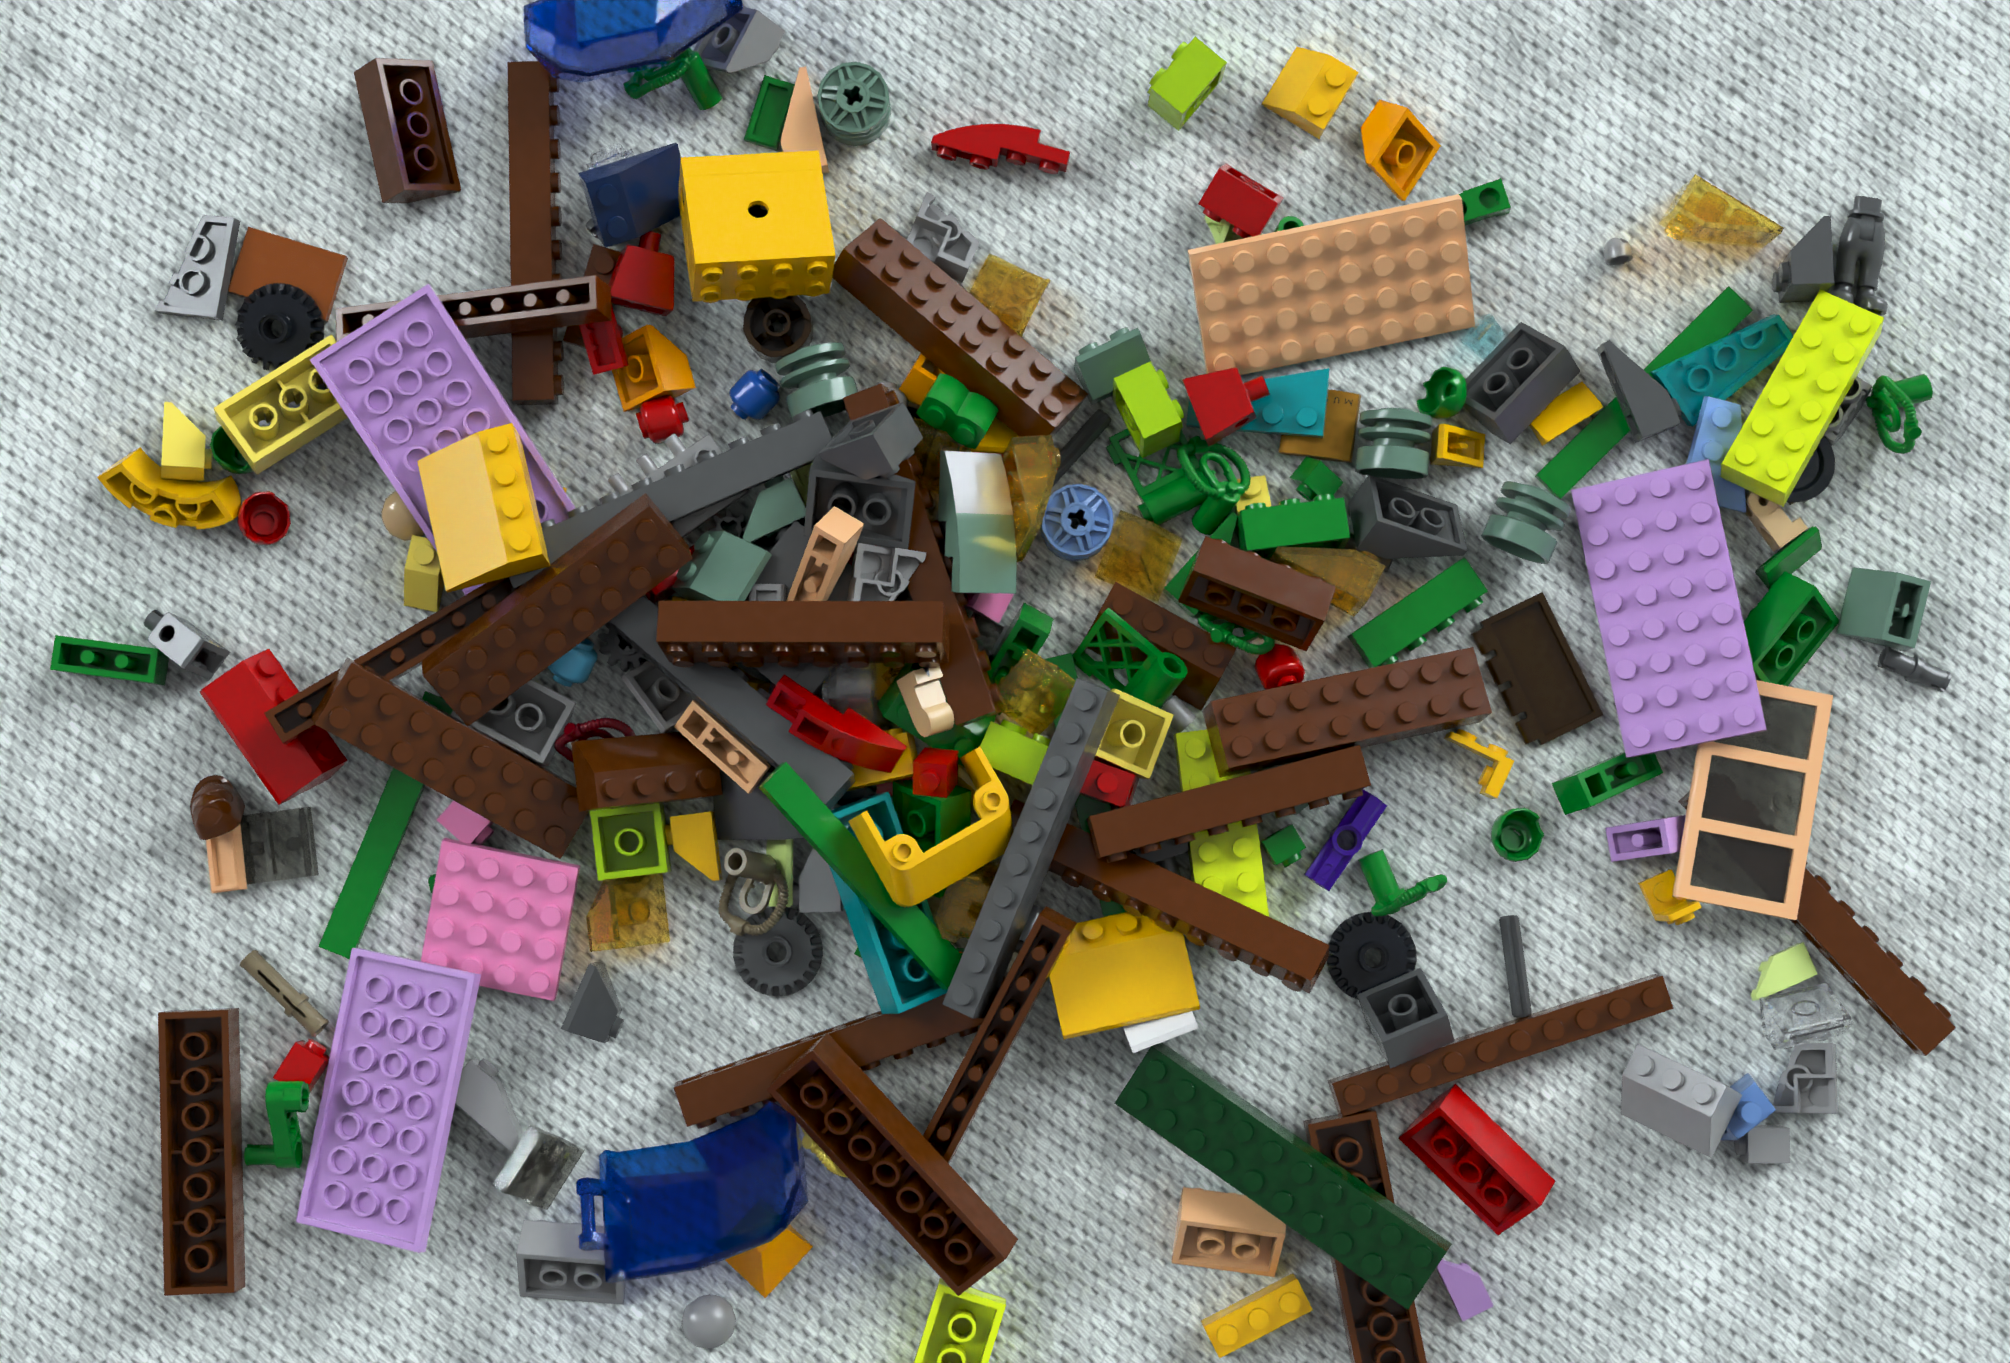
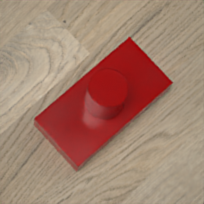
[579,304,629,375]

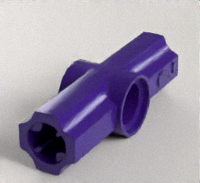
[1304,789,1387,891]

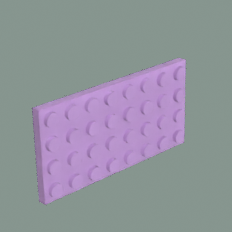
[309,284,576,595]
[1571,459,1767,758]
[296,948,481,1253]

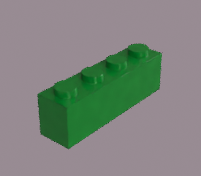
[1347,557,1488,668]

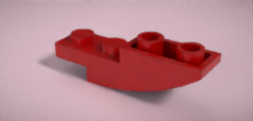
[931,124,1070,175]
[766,674,907,773]

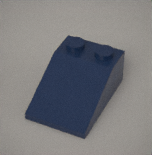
[578,143,681,248]

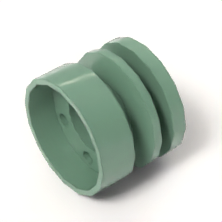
[817,61,891,146]
[775,342,858,422]
[1355,408,1432,479]
[1481,481,1571,564]

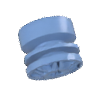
[1040,484,1114,562]

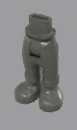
[1828,196,1888,316]

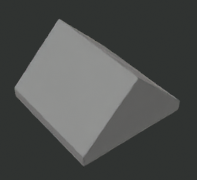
[621,660,695,734]

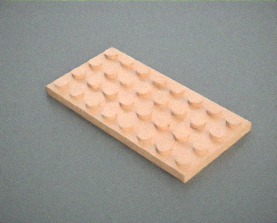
[1188,194,1475,375]

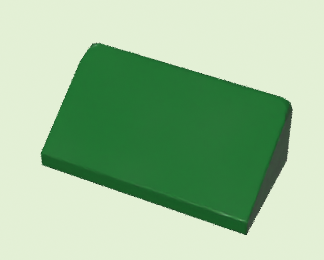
[1755,526,1822,589]

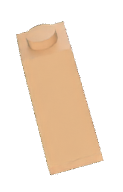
[776,66,829,174]
[786,506,864,601]
[674,700,771,794]

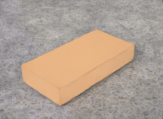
[206,824,247,893]

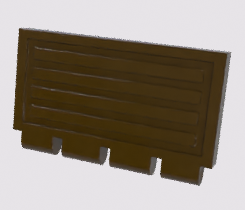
[1471,592,1603,745]

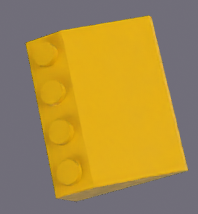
[417,423,550,593]
[1049,912,1200,1040]

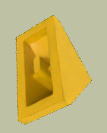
[1430,424,1485,468]

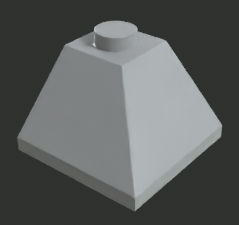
[694,2,785,73]

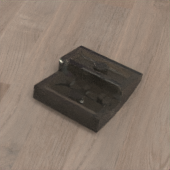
[240,807,319,885]
[492,1125,585,1210]

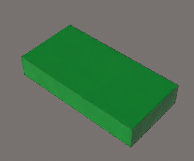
[744,75,795,151]

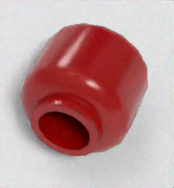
[636,395,689,444]
[1254,644,1305,690]

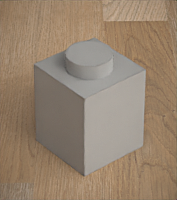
[1734,1125,1790,1164]

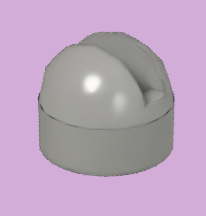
[1604,238,1633,265]

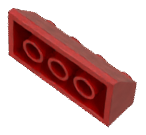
[200,649,348,805]
[1398,1084,1555,1235]

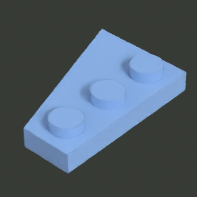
[1686,396,1746,513]

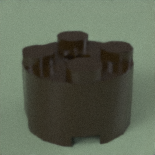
[743,295,813,364]

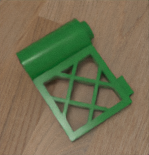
[1106,429,1211,527]
[1072,607,1188,709]

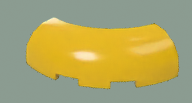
[97,447,241,529]

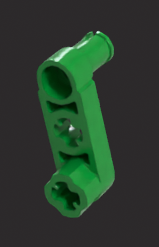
[244,1081,310,1169]

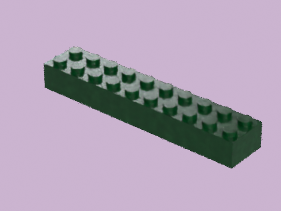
[1114,1042,1452,1310]

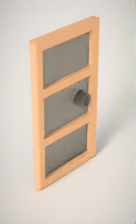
[1672,680,1833,920]

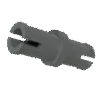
[1878,646,1951,692]

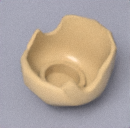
[381,490,424,541]

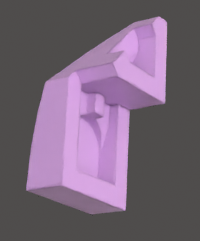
[1436,1258,1493,1321]

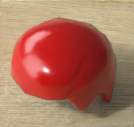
[237,491,291,546]

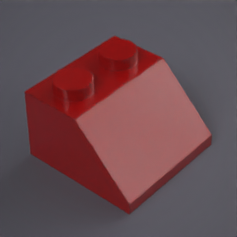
[1198,163,1284,238]

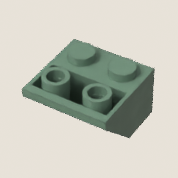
[1074,327,1151,406]
[1836,567,1931,651]

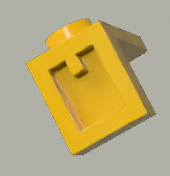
[1444,729,1514,799]
[1638,869,1702,925]

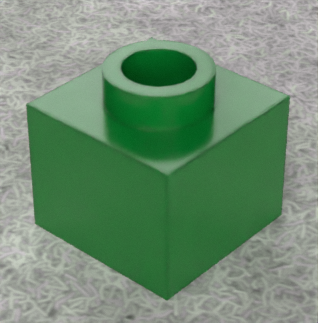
[1289,456,1343,502]
[1260,824,1306,868]

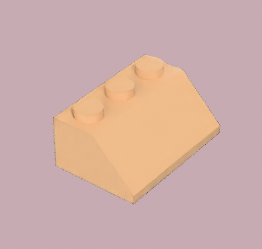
[1172,1187,1286,1277]

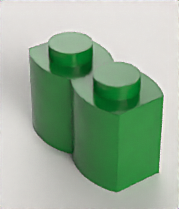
[916,373,998,449]

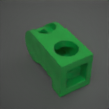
[1459,178,1511,226]

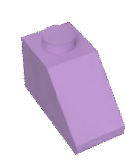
[1605,815,1686,862]

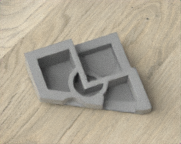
[907,192,979,283]
[847,543,926,601]
[1772,1043,1838,1114]

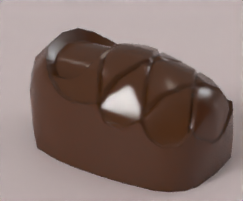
[190,775,245,840]

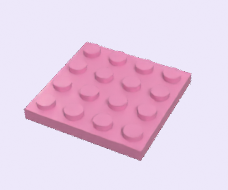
[421,838,581,1001]

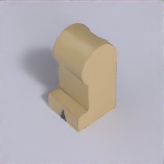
[1745,491,1808,552]
[896,666,954,737]

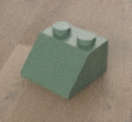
[743,476,806,547]
[672,531,772,601]

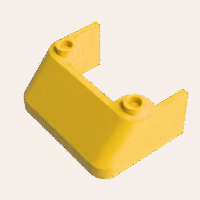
[848,746,1013,907]

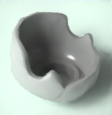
[681,1294,736,1349]

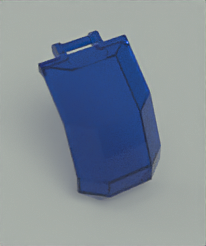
[523,0,743,83]
[576,1101,809,1283]

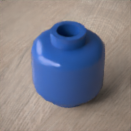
[729,369,780,420]

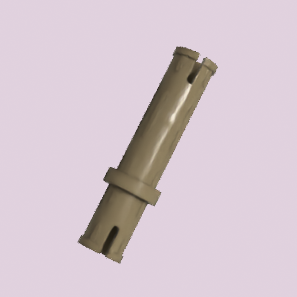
[240,950,329,1037]

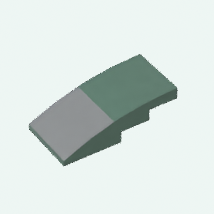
[938,451,1017,594]

